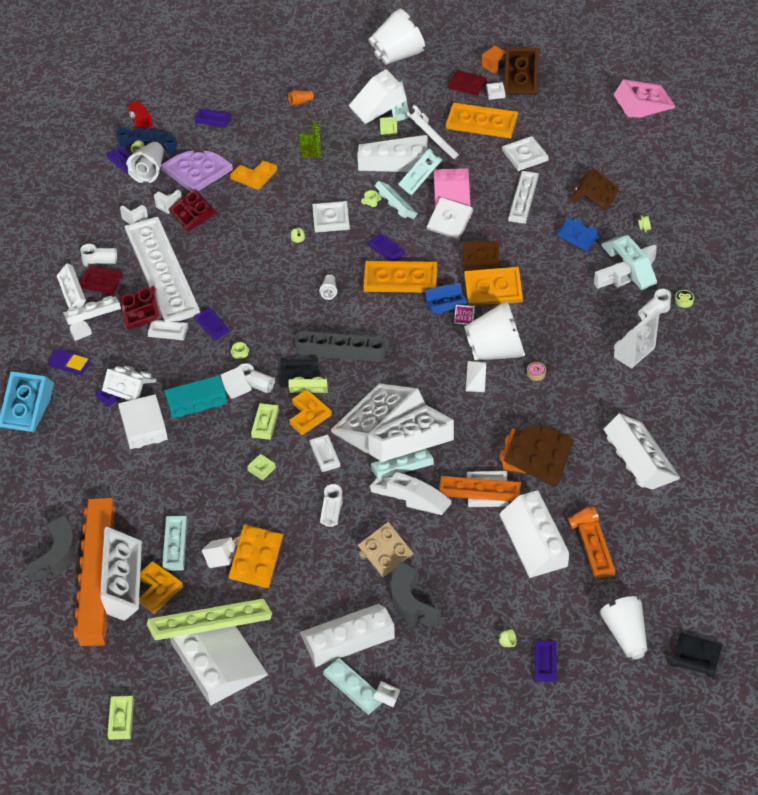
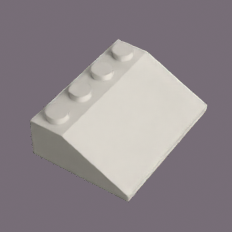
[331,383,426,453]
[170,626,268,706]

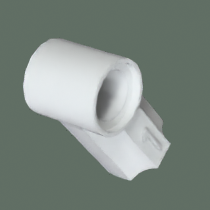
[80,244,117,267]
[638,289,671,320]
[238,363,275,393]
[320,484,343,527]

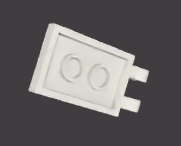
[407,105,459,159]

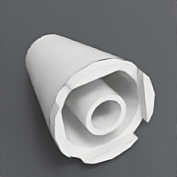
[126,142,164,183]
[600,596,647,659]

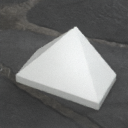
[466,361,487,392]

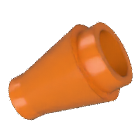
[288,90,314,106]
[567,506,599,529]

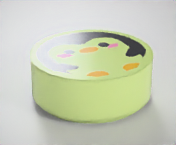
[675,290,694,308]

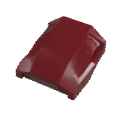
[169,191,217,232]
[120,285,161,329]

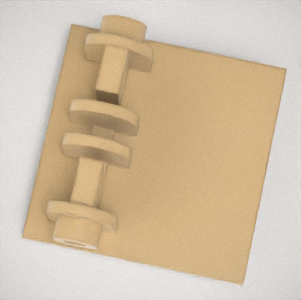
[357,522,414,578]

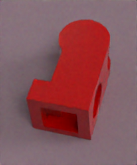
[128,101,153,129]

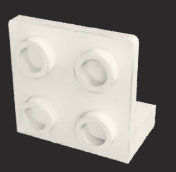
[102,366,157,401]

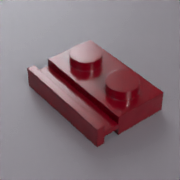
[448,70,487,96]
[79,265,123,295]

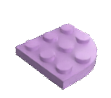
[161,150,233,192]

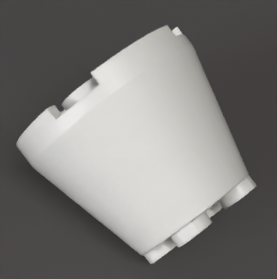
[368,9,425,65]
[464,302,525,361]

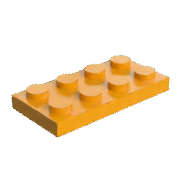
[446,103,518,138]
[363,261,437,293]

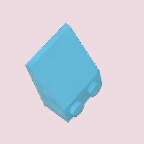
[0,372,54,433]

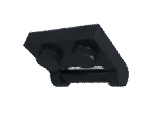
[279,357,319,387]
[671,633,723,678]

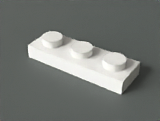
[57,263,86,309]
[63,296,121,325]

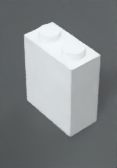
[118,394,168,449]

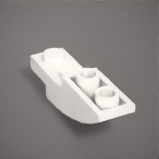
[594,245,656,289]
[370,472,451,515]

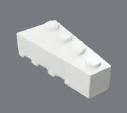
[358,135,428,172]
[368,405,454,462]

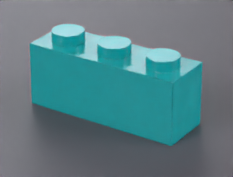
[164,376,227,419]

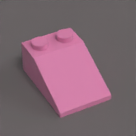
[614,79,675,118]
[434,168,471,219]

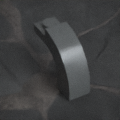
[25,515,76,583]
[391,562,441,628]

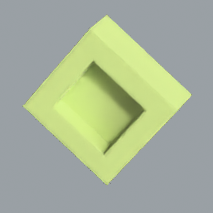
[380,117,397,135]
[247,454,276,480]

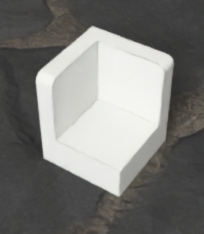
[154,190,182,214]
[120,205,148,224]
[221,366,252,399]
[202,537,236,568]

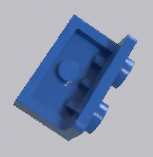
[557,217,601,253]
[425,283,467,314]

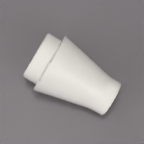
[319,275,338,300]

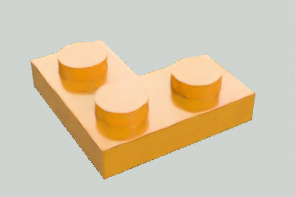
[230,160,277,190]
[289,389,332,435]
[139,561,183,614]

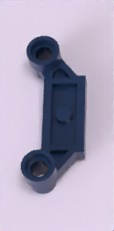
[116,128,177,155]

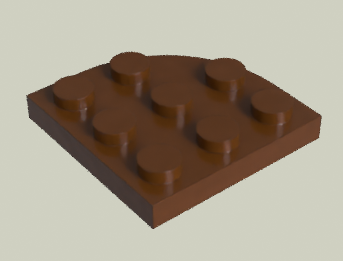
[503,426,574,487]

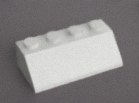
[603,413,680,489]
[500,490,569,578]
[100,527,142,621]
[300,604,395,667]

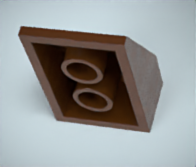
[504,48,539,95]

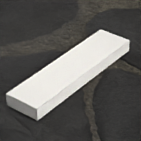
[509,171,539,224]

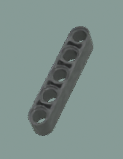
[295,331,386,361]

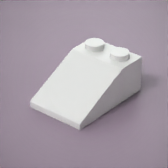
[349,69,407,124]
[614,308,660,369]

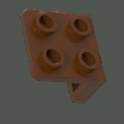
[570,168,619,211]
[463,240,500,281]

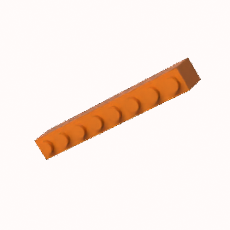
[74,498,115,646]

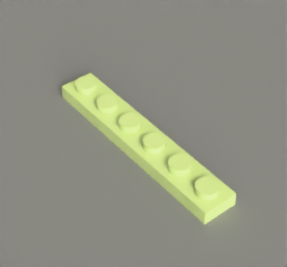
[147,599,272,640]

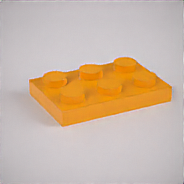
[464,267,523,306]
[229,525,283,588]

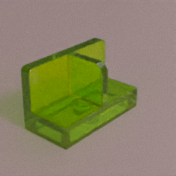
[300,123,321,158]

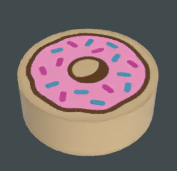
[527,362,546,381]

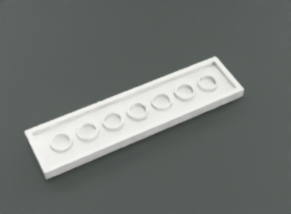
[124,217,200,323]

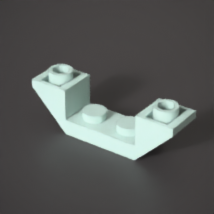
[602,235,657,290]

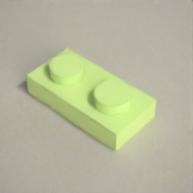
[289,377,328,393]
[251,403,279,440]
[108,696,134,740]

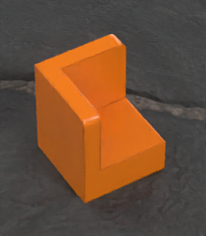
[482,46,506,73]

